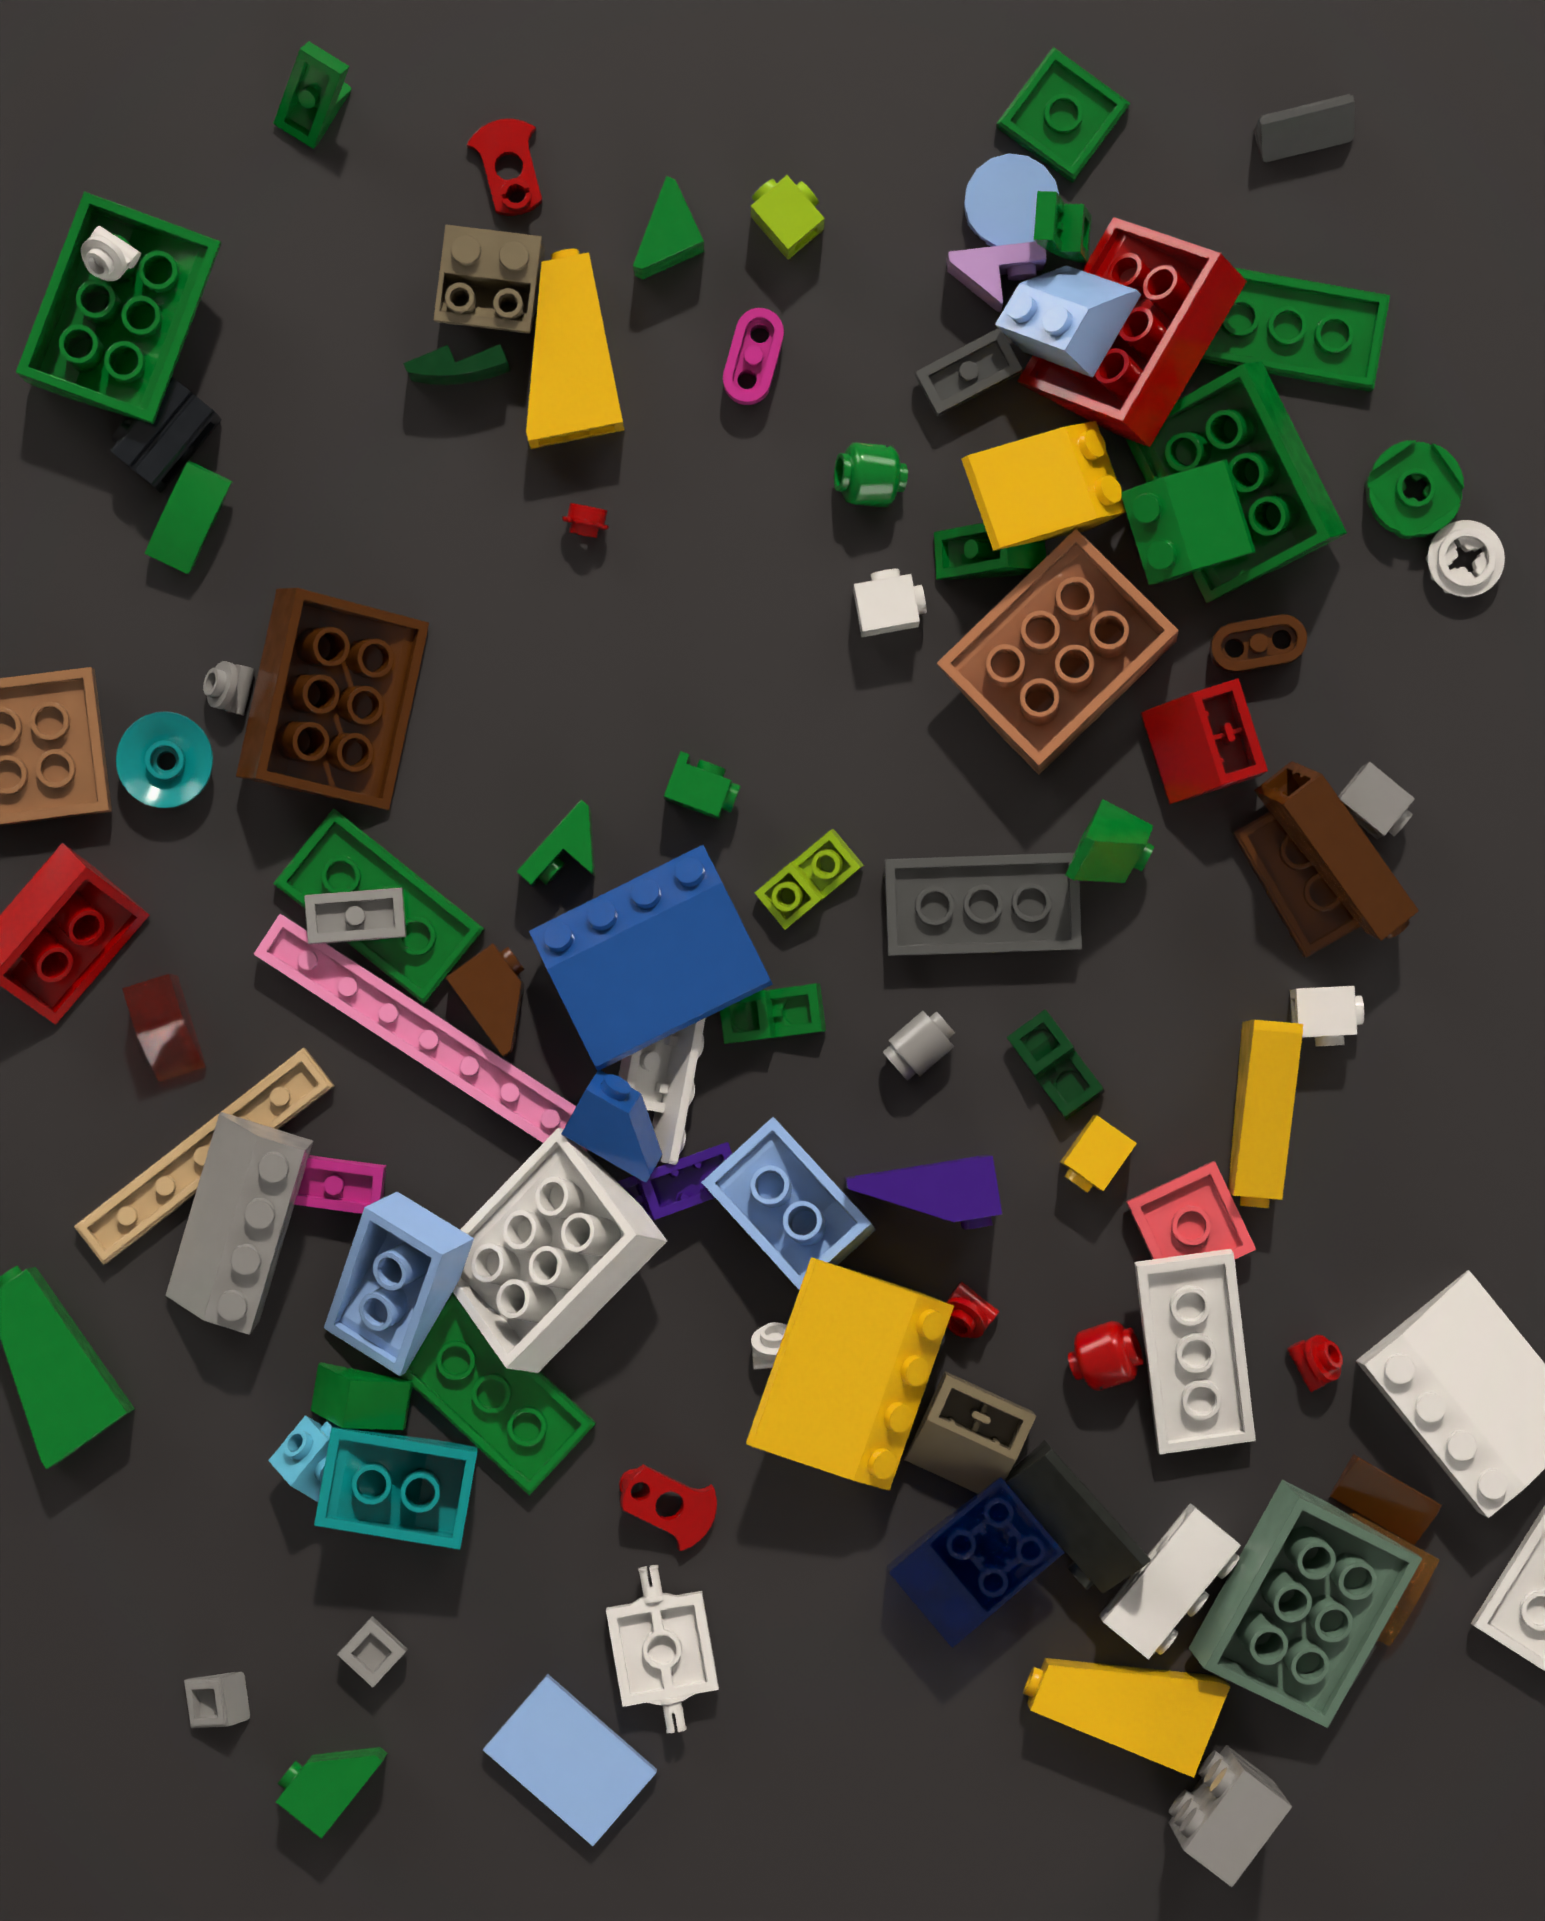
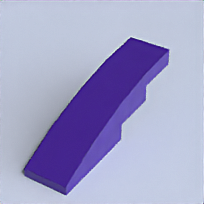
[617,1142,732,1221]

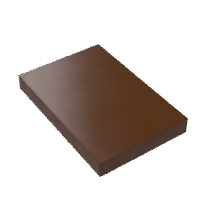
[1232,812,1361,958]

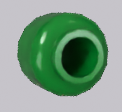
[834,442,908,507]

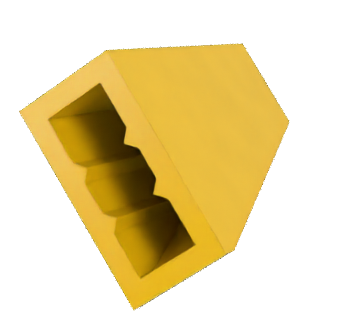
[526,249,625,449]
[1228,1020,1303,1208]
[1023,1658,1231,1778]

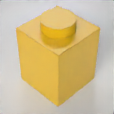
[1060,1115,1137,1193]

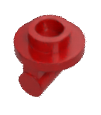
[946,1281,999,1338]
[1287,1335,1343,1392]

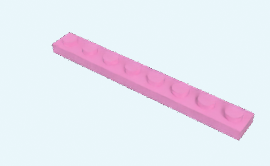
[254,914,588,1152]

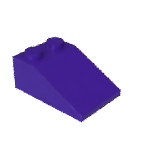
[845,1155,1002,1230]

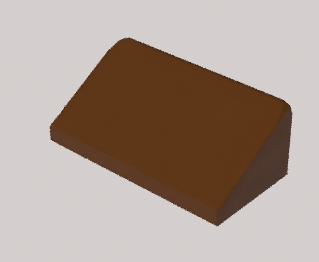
[1329,1454,1443,1545]

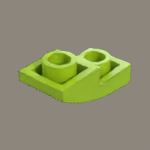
[754,829,864,930]

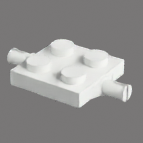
[606,1565,719,1733]

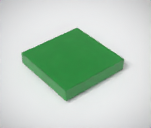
[996,47,1130,183]

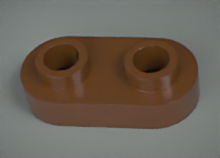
[1209,614,1307,673]

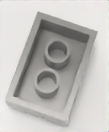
[1168,1745,1292,1887]

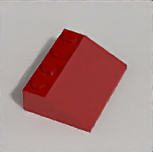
[1018,217,1247,447]

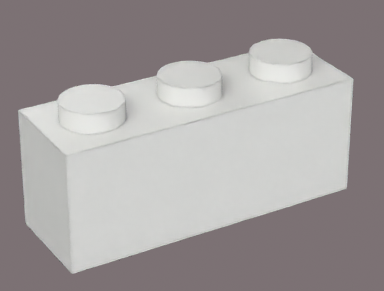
[1099,1503,1241,1660]

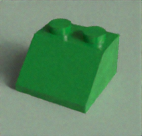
[1122,459,1256,585]

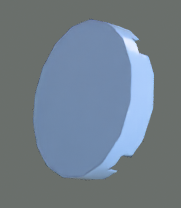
[964,153,1059,247]

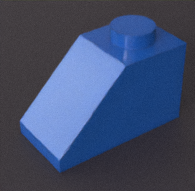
[561,1070,662,1183]

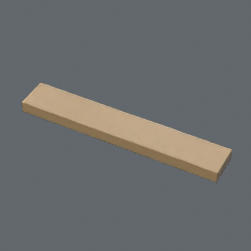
[74,1048,335,1265]

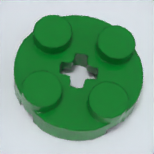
[1365,440,1464,539]

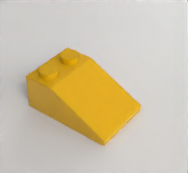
[961,421,1126,551]

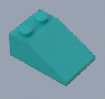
[314,1427,477,1550]

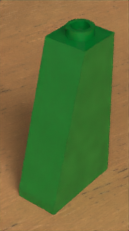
[0,1265,135,1469]

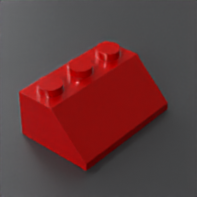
[0,843,150,1025]

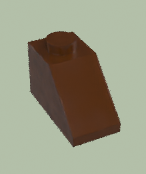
[446,943,525,1057]

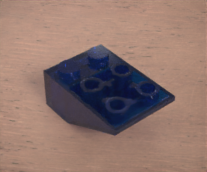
[887,1477,1065,1648]

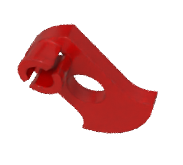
[467,119,543,216]
[619,1464,717,1551]

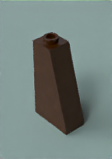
[1254,761,1419,941]

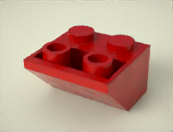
[1140,678,1268,805]

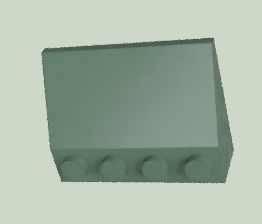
[1189,1480,1422,1728]

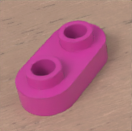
[723,308,784,405]

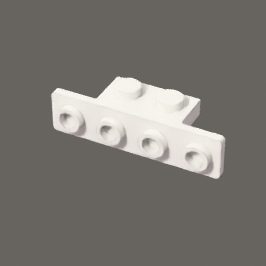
[619,1018,705,1165]

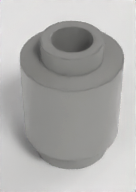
[883,1010,955,1081]

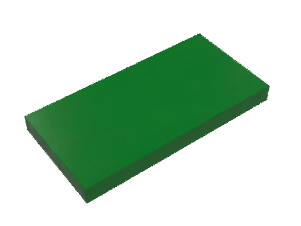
[1200,268,1390,392]
[273,808,485,1004]
[401,1293,596,1496]

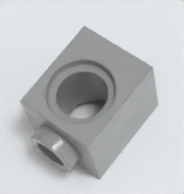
[1338,762,1415,839]

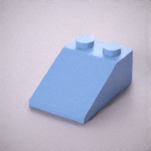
[701,1117,876,1290]
[324,1192,474,1376]

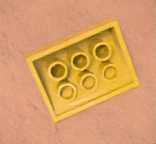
[746,1257,954,1491]

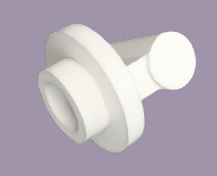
[81,226,141,281]
[751,1322,787,1369]

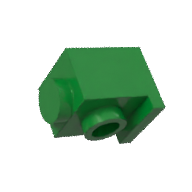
[664,751,741,820]

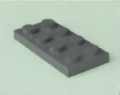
[884,853,1082,956]

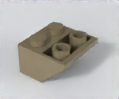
[433,225,545,334]
[904,1371,1036,1500]

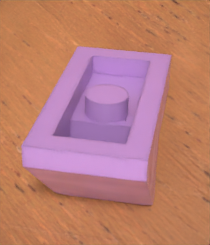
[946,241,1047,312]

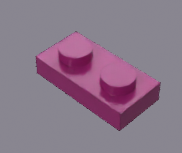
[294,1155,387,1214]

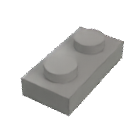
[305,888,407,945]

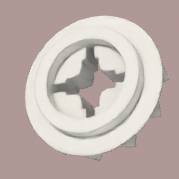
[1426,520,1505,598]

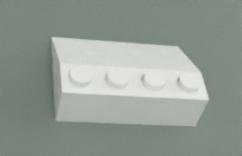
[453,1128,667,1373]
[1356,1270,1545,1518]

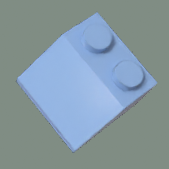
[995,265,1141,378]

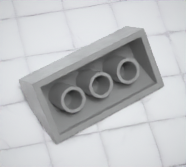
[165,1112,314,1335]

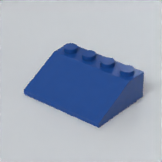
[529,845,773,1071]

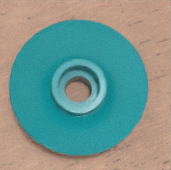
[116,712,213,808]

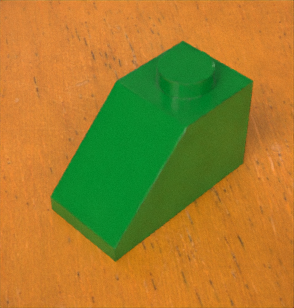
[934,523,1046,580]
[1065,799,1155,883]
[276,1747,387,1839]

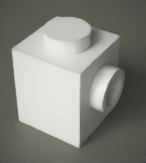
[853,569,927,637]
[1290,986,1364,1047]

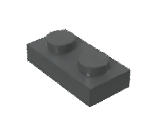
[915,328,1023,417]

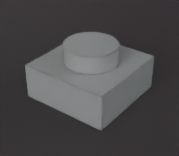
[337,1616,407,1688]

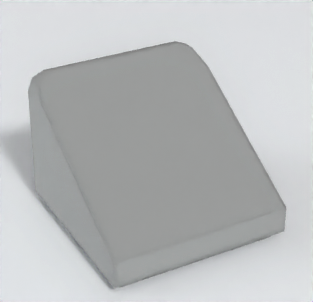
[184,1672,250,1728]

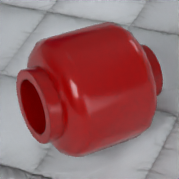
[1068,1321,1144,1391]

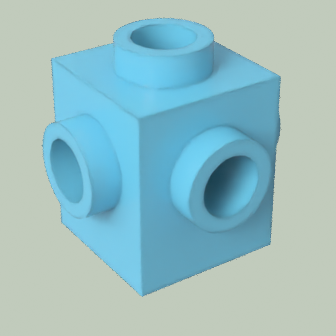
[268,1415,339,1502]

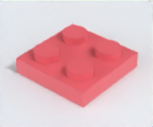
[1126,1161,1256,1259]

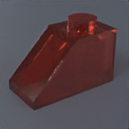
[122,974,206,1082]

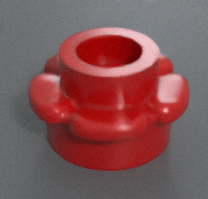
[562,503,609,538]

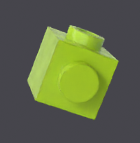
[750,175,825,260]

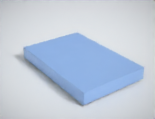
[483,1674,657,1846]

